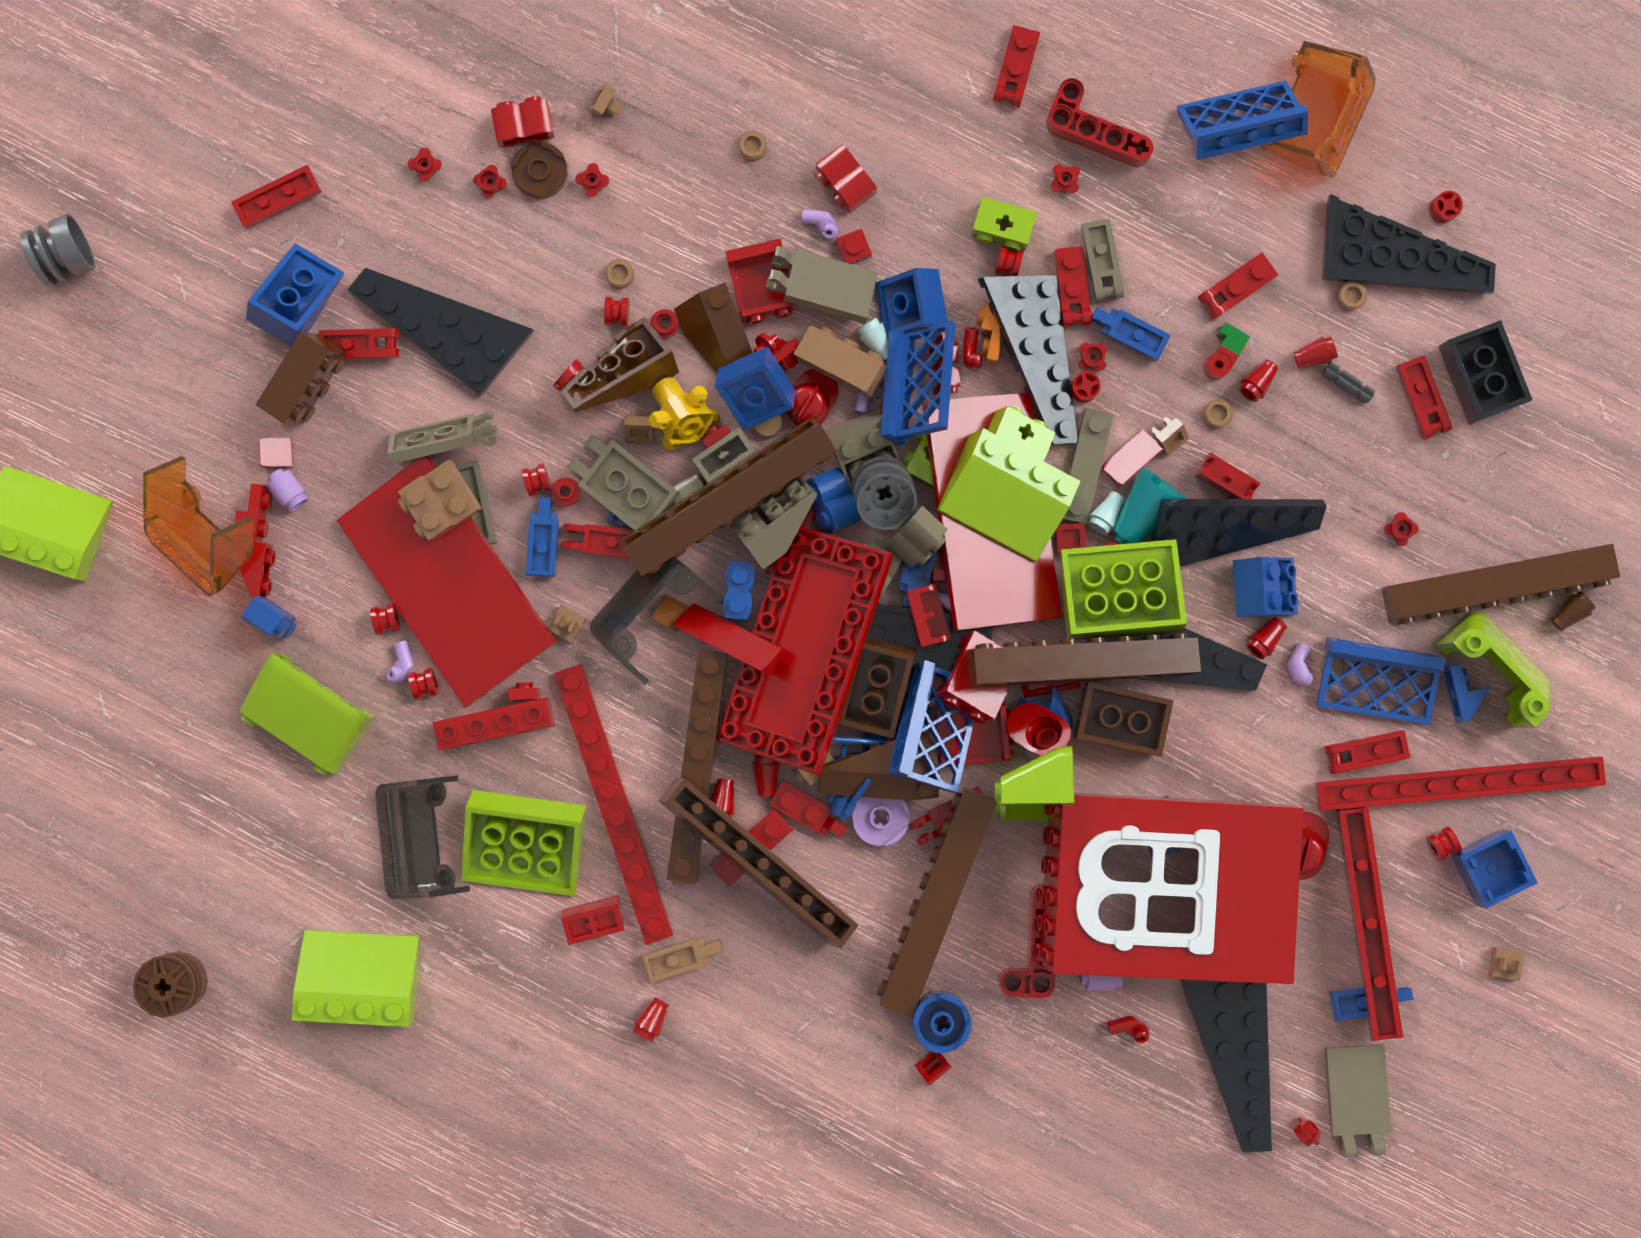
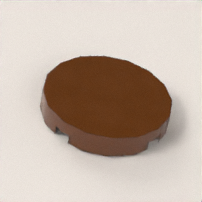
[511,142,568,199]

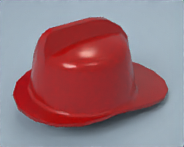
[782,369,839,429]
[1007,703,1071,757]
[1300,812,1329,880]

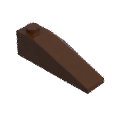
[560,317,679,413]

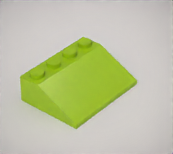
[937,428,1080,562]
[0,466,114,582]
[1061,539,1187,641]
[461,790,587,896]
[292,930,420,1027]

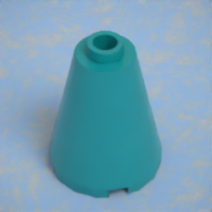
[1113,466,1188,544]

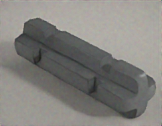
[1322,362,1375,404]

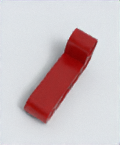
[1046,78,1154,167]
[998,883,1056,998]

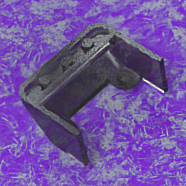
[590,558,724,686]
[375,775,470,899]

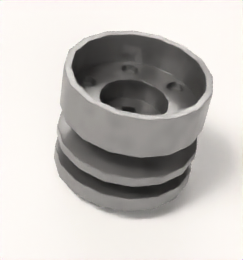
[20,213,96,288]
[853,456,917,530]

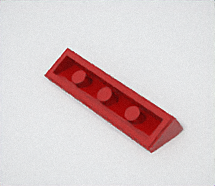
[674,603,784,675]

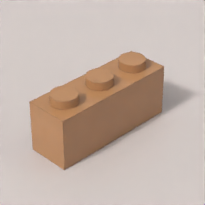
[794,324,886,399]

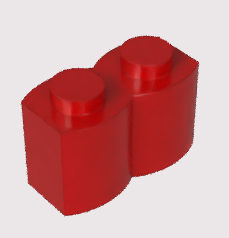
[491,96,555,148]
[815,144,877,213]

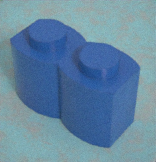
[806,467,862,534]
[723,561,755,621]
[241,596,297,640]

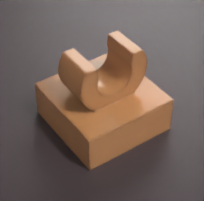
[587,84,623,117]
[624,410,655,444]
[1152,417,1189,457]
[548,604,587,643]
[1488,947,1525,981]

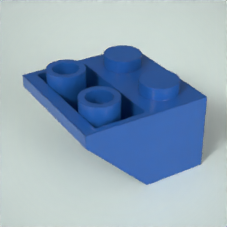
[1232,557,1298,617]

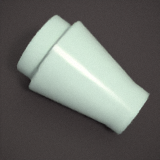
[857,318,889,360]
[1088,492,1125,535]

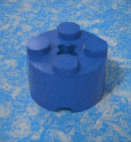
[912,991,972,1053]

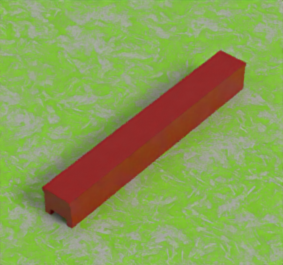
[1336,807,1404,1041]

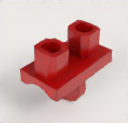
[753,333,799,370]

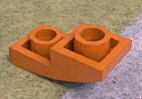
[976,301,1000,365]

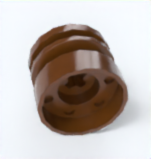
[133,951,208,1018]

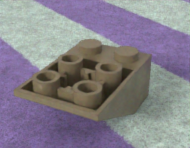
[825,408,901,496]
[692,427,760,523]
[731,478,817,569]

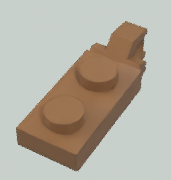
[641,937,724,983]

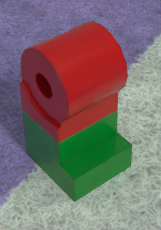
[1203,322,1250,380]

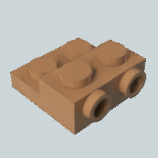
[398,460,482,541]

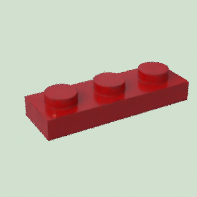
[231,164,322,229]
[710,808,794,887]

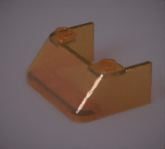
[143,456,254,596]

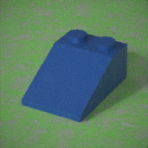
[246,243,344,346]

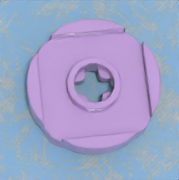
[852,797,909,846]

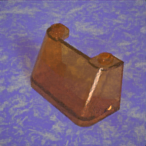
[1260,41,1376,178]

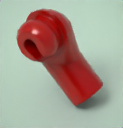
[963,327,983,369]
[1107,1016,1150,1043]

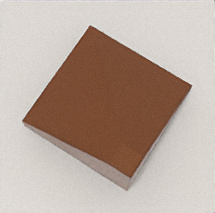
[651,594,689,632]

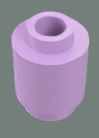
[266,469,308,512]
[1079,975,1123,991]

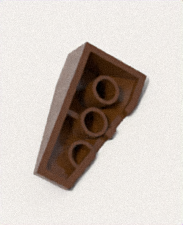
[674,283,753,373]
[818,731,940,801]

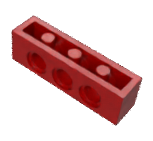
[432,697,556,750]

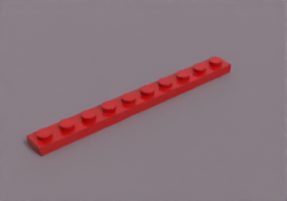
[554,664,674,945]
[1315,756,1606,811]

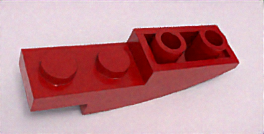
[235,483,276,598]

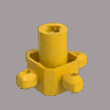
[649,377,720,451]

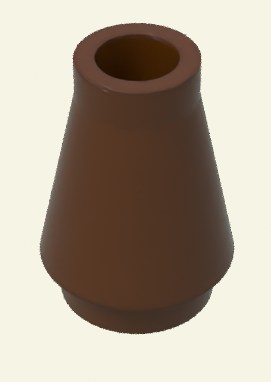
[1550,591,1596,632]

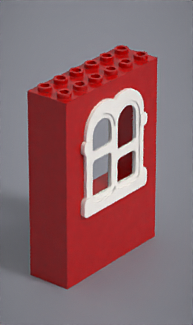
[1036,792,1304,984]

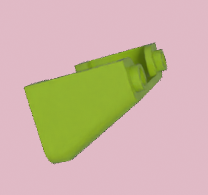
[1434,612,1552,728]
[239,652,376,776]
[994,746,1074,822]

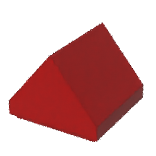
[915,1052,952,1085]

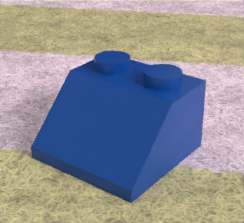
[875,268,948,338]

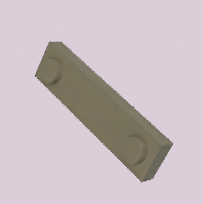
[1062,408,1114,525]

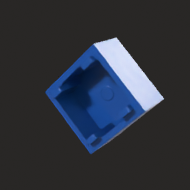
[714,346,795,431]
[1450,829,1538,908]

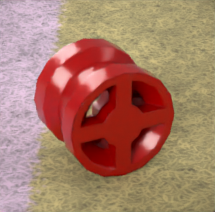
[1429,191,1463,224]
[995,246,1023,276]
[604,297,629,326]
[1071,371,1101,403]
[521,463,552,497]
[370,603,400,635]
[408,668,439,700]
[1426,826,1462,862]

